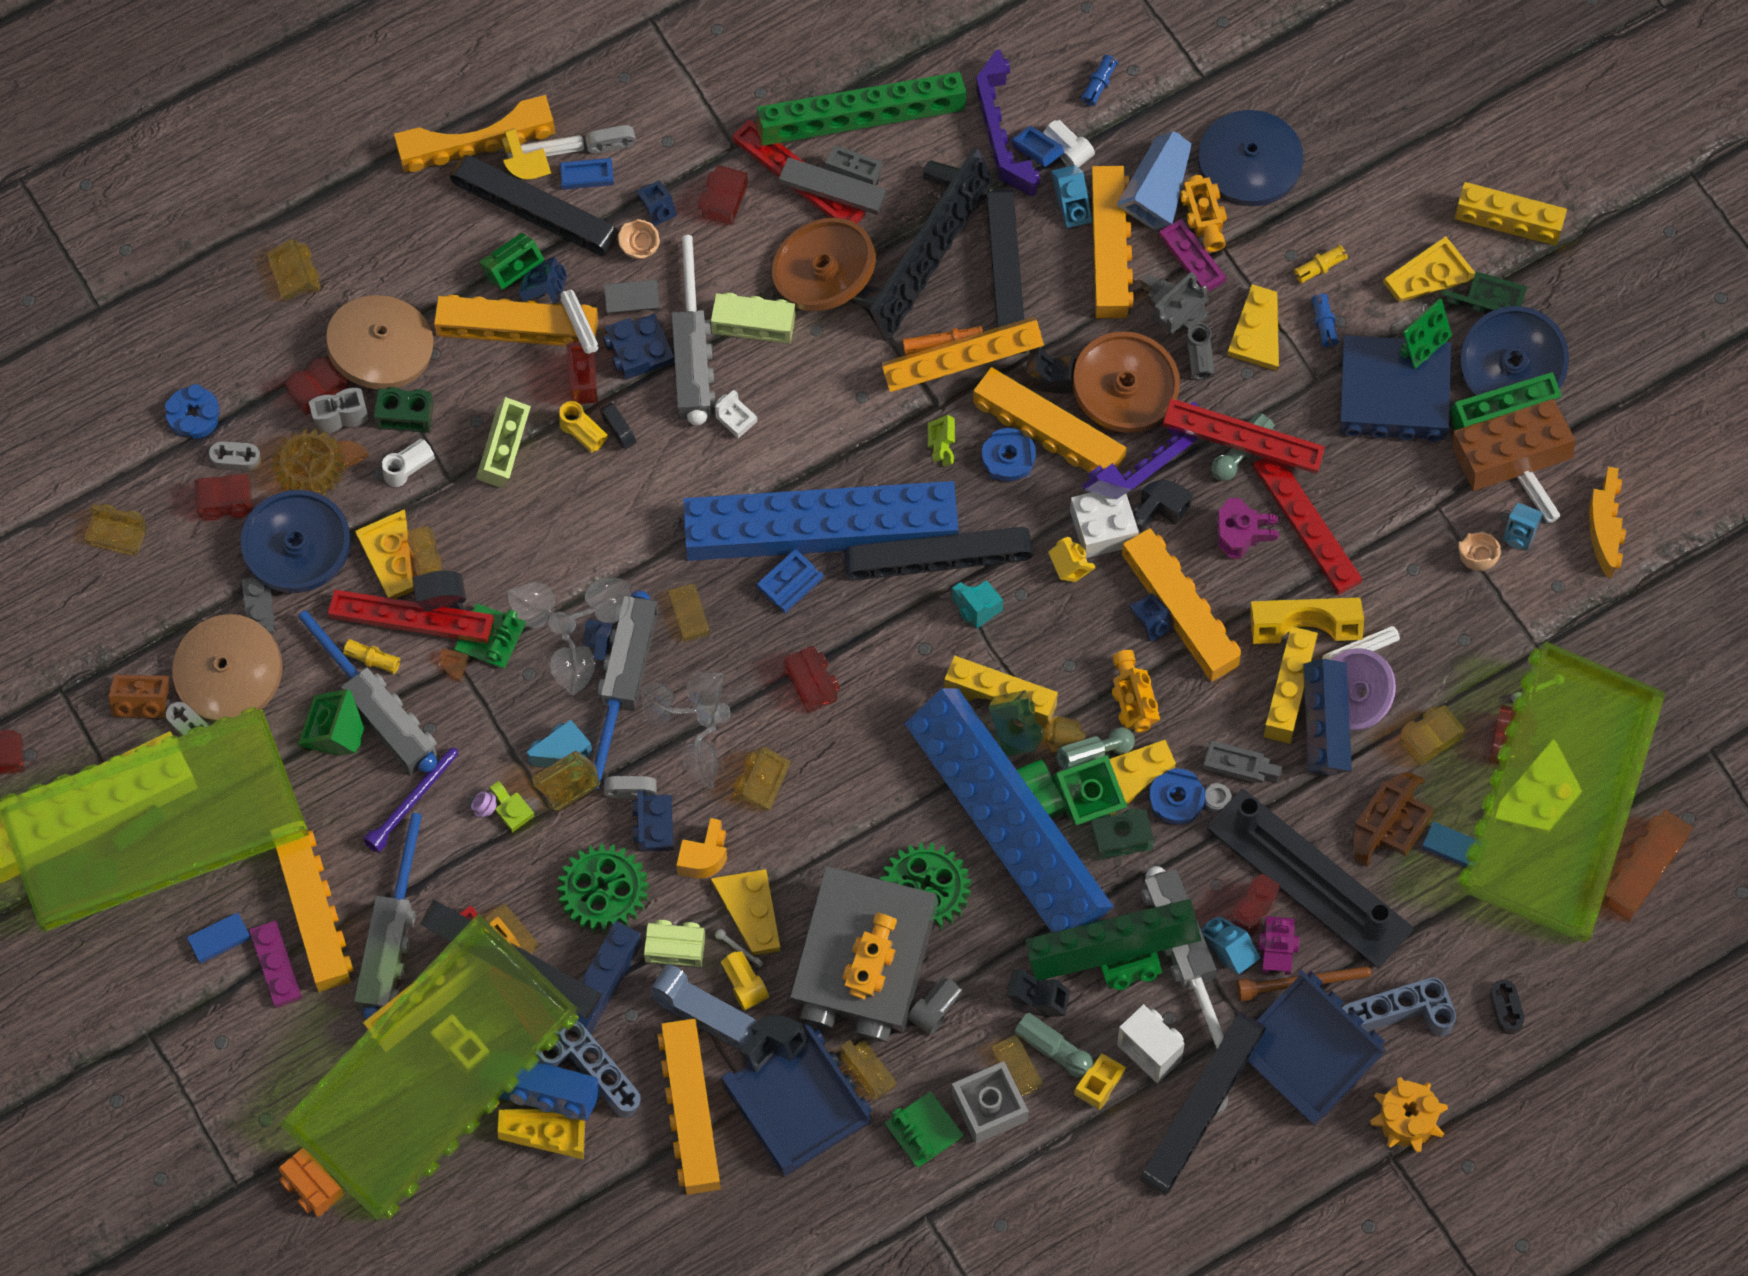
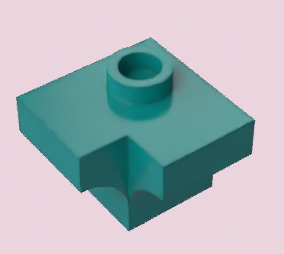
[952,580,1003,629]

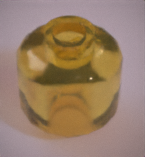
[1043,716,1086,752]

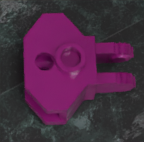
[1217,498,1279,559]
[1258,916,1299,975]

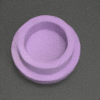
[471,791,496,818]

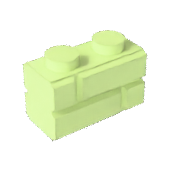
[644,920,705,967]

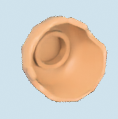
[618,219,660,260]
[1458,532,1501,571]

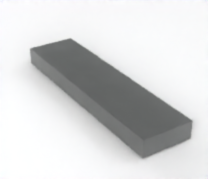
[779,157,887,215]

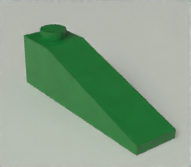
[1449,372,1562,431]

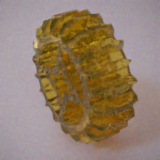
[272,428,345,496]

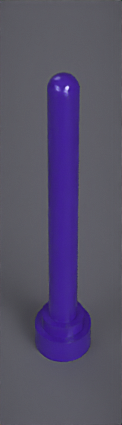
[362,747,458,853]

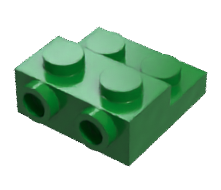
[1101,952,1162,990]

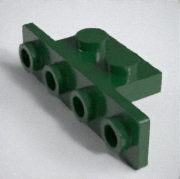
[1441,271,1527,313]

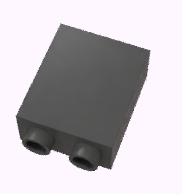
[791,866,939,1043]

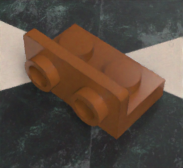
[109,675,170,718]

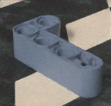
[651,964,757,1050]
[1343,978,1456,1037]
[536,1021,640,1118]

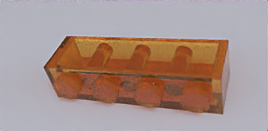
[1601,809,1694,923]

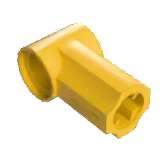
[559,401,608,453]
[721,951,769,1011]

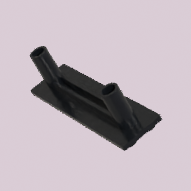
[848,147,992,340]
[1207,789,1414,968]

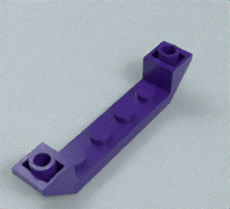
[976,49,1040,196]
[1081,401,1198,499]

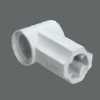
[1043,120,1095,167]
[382,439,435,487]

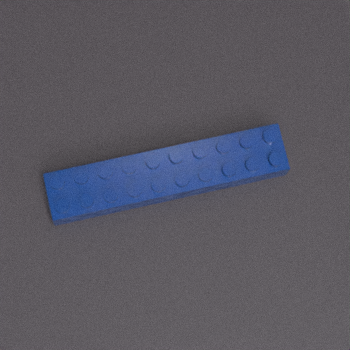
[683,481,958,561]
[904,688,1114,933]

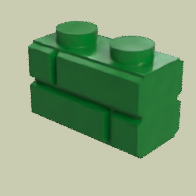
[479,233,544,290]

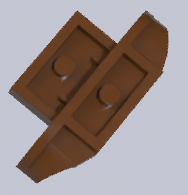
[1354,772,1435,867]

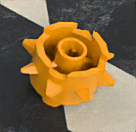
[1370,1077,1448,1153]

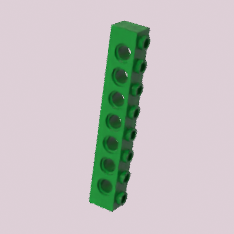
[756,72,966,146]

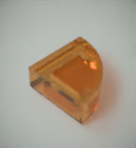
[332,440,369,469]
[441,648,469,683]

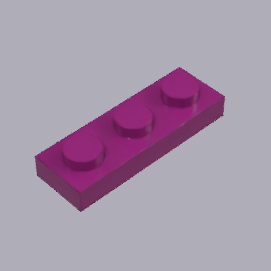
[1159,219,1226,292]
[250,921,302,1008]

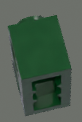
[374,387,434,433]

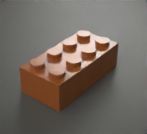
[1452,399,1576,491]

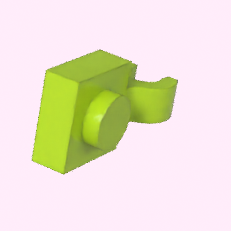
[928,415,955,467]
[490,781,534,833]

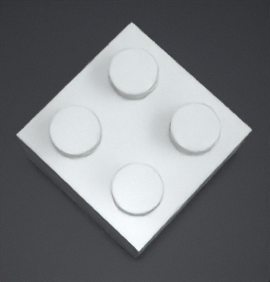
[1070,492,1139,558]
[1117,1004,1185,1084]

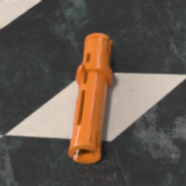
[902,326,983,355]

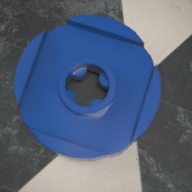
[165,384,220,439]
[982,428,1036,481]
[1149,768,1206,824]

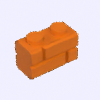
[278,1147,344,1217]

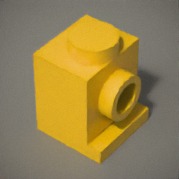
[1048,537,1095,582]

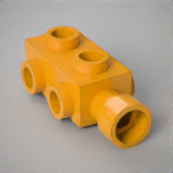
[1180,175,1227,252]
[1112,650,1160,733]
[842,912,897,1000]

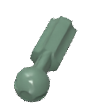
[1211,413,1275,481]
[1056,727,1135,770]
[1015,1013,1093,1078]

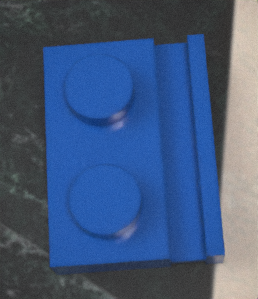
[757,549,823,614]

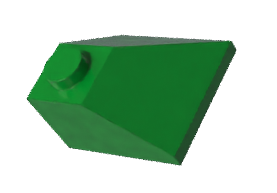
[298,689,364,756]
[1052,755,1128,826]

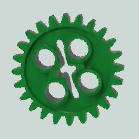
[880,842,971,931]
[557,844,649,934]

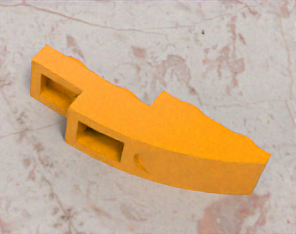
[1589,467,1626,578]

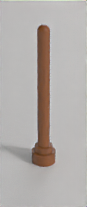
[1236,967,1372,1002]

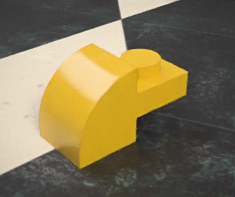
[1074,1053,1126,1110]

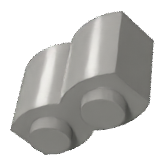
[309,388,369,434]

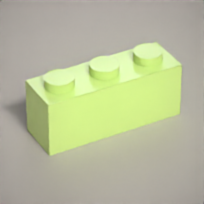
[711,293,795,344]
[476,397,531,488]

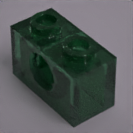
[988,690,1043,756]
[1091,808,1154,861]

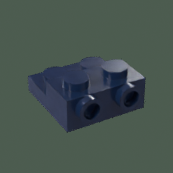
[602,314,675,380]

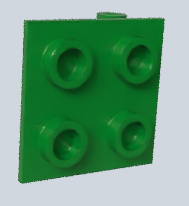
[1399,298,1452,369]
[454,603,527,669]
[884,1091,964,1169]

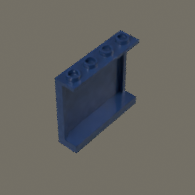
[1339,335,1451,442]
[1248,970,1387,1125]
[721,1023,872,1177]

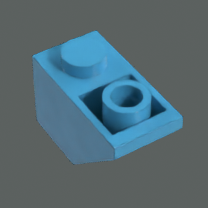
[1051,165,1092,228]
[1502,502,1543,551]
[527,720,593,770]
[1201,916,1260,974]

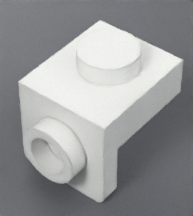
[715,390,758,438]

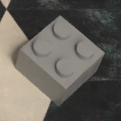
[952,1061,1029,1144]

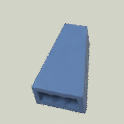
[1117,131,1192,231]

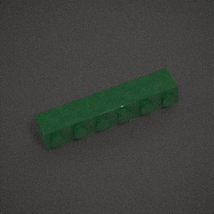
[1025,898,1201,980]

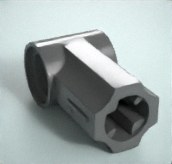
[1185,323,1215,381]
[908,977,962,1036]

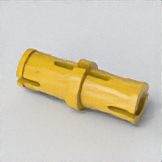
[1294,244,1348,284]
[343,639,401,674]

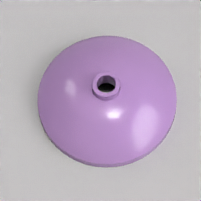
[1331,648,1396,731]

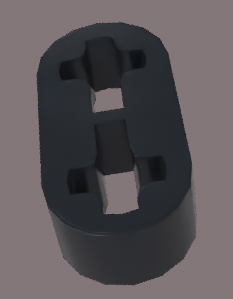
[599,402,637,450]
[1490,979,1524,1034]

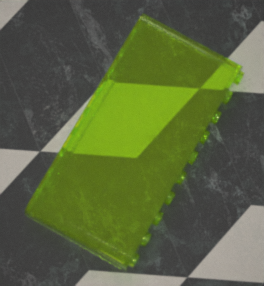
[1458,641,1666,943]
[0,707,309,933]
[280,914,579,1220]

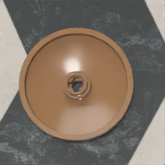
[326,295,433,389]
[172,614,282,723]

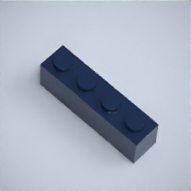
[1303,658,1352,776]
[561,921,642,1035]

